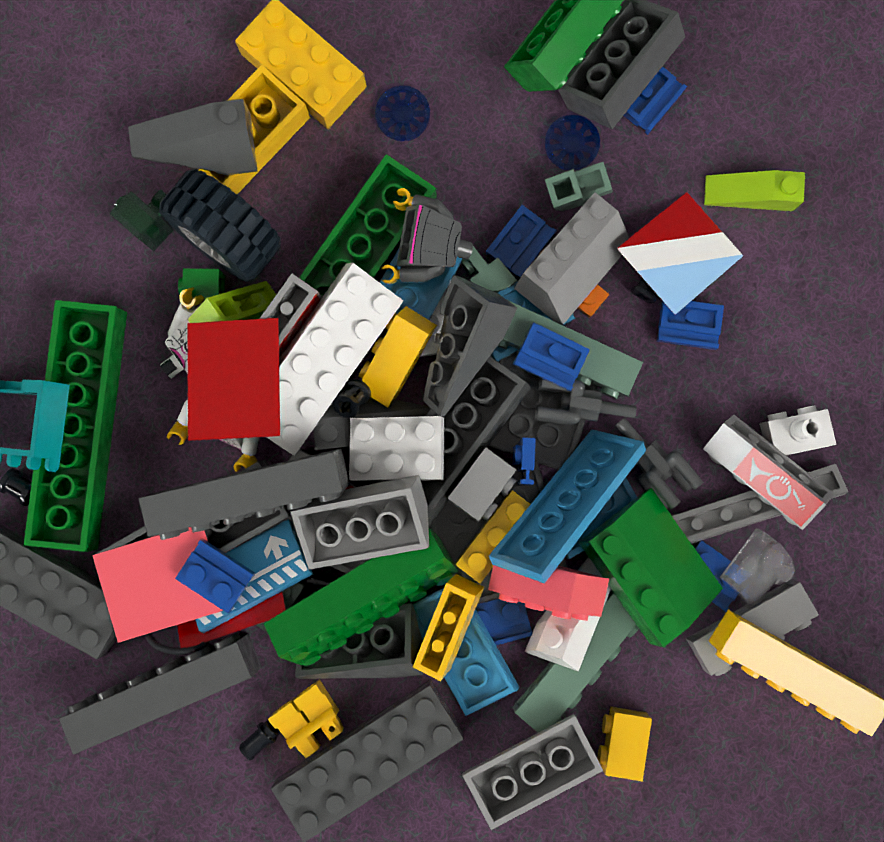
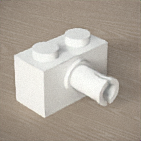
[760,405,836,455]

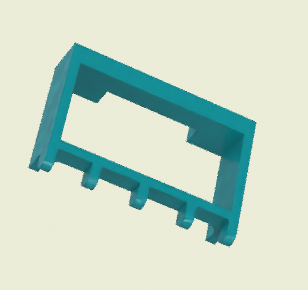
[0,379,70,472]

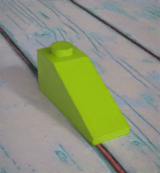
[704,170,805,211]
[187,281,276,323]

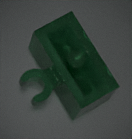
[110,189,174,251]

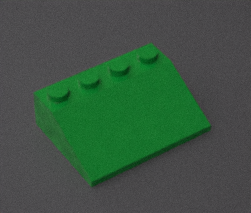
[578,487,723,647]

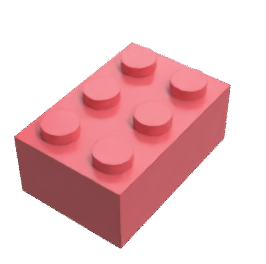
[488,565,609,621]

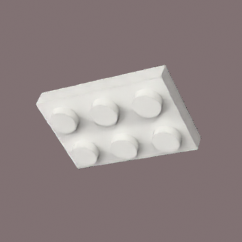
[349,416,444,481]

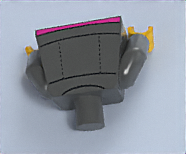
[381,188,473,284]

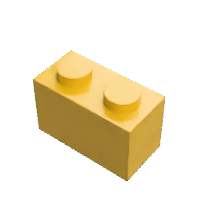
[597,706,652,782]

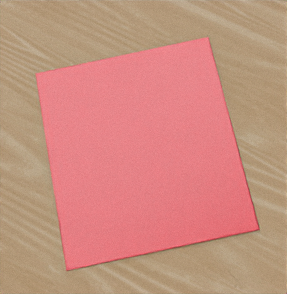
[92,527,223,643]

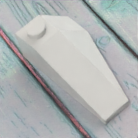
[525,557,611,671]

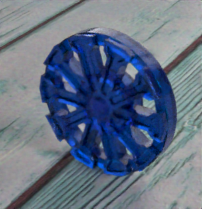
[375,86,430,141]
[544,115,600,171]

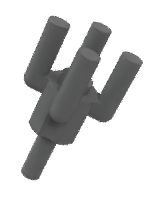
[534,378,637,425]
[616,417,704,509]

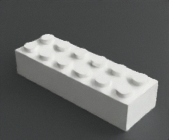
[267,263,403,456]

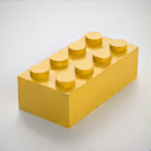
[235,0,367,129]
[198,65,311,194]

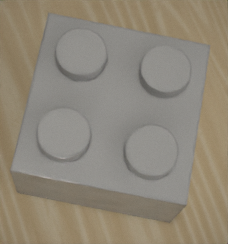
[448,447,517,524]

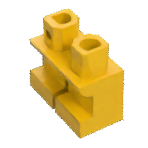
[268,679,344,758]

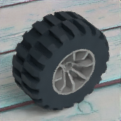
[159,169,281,282]

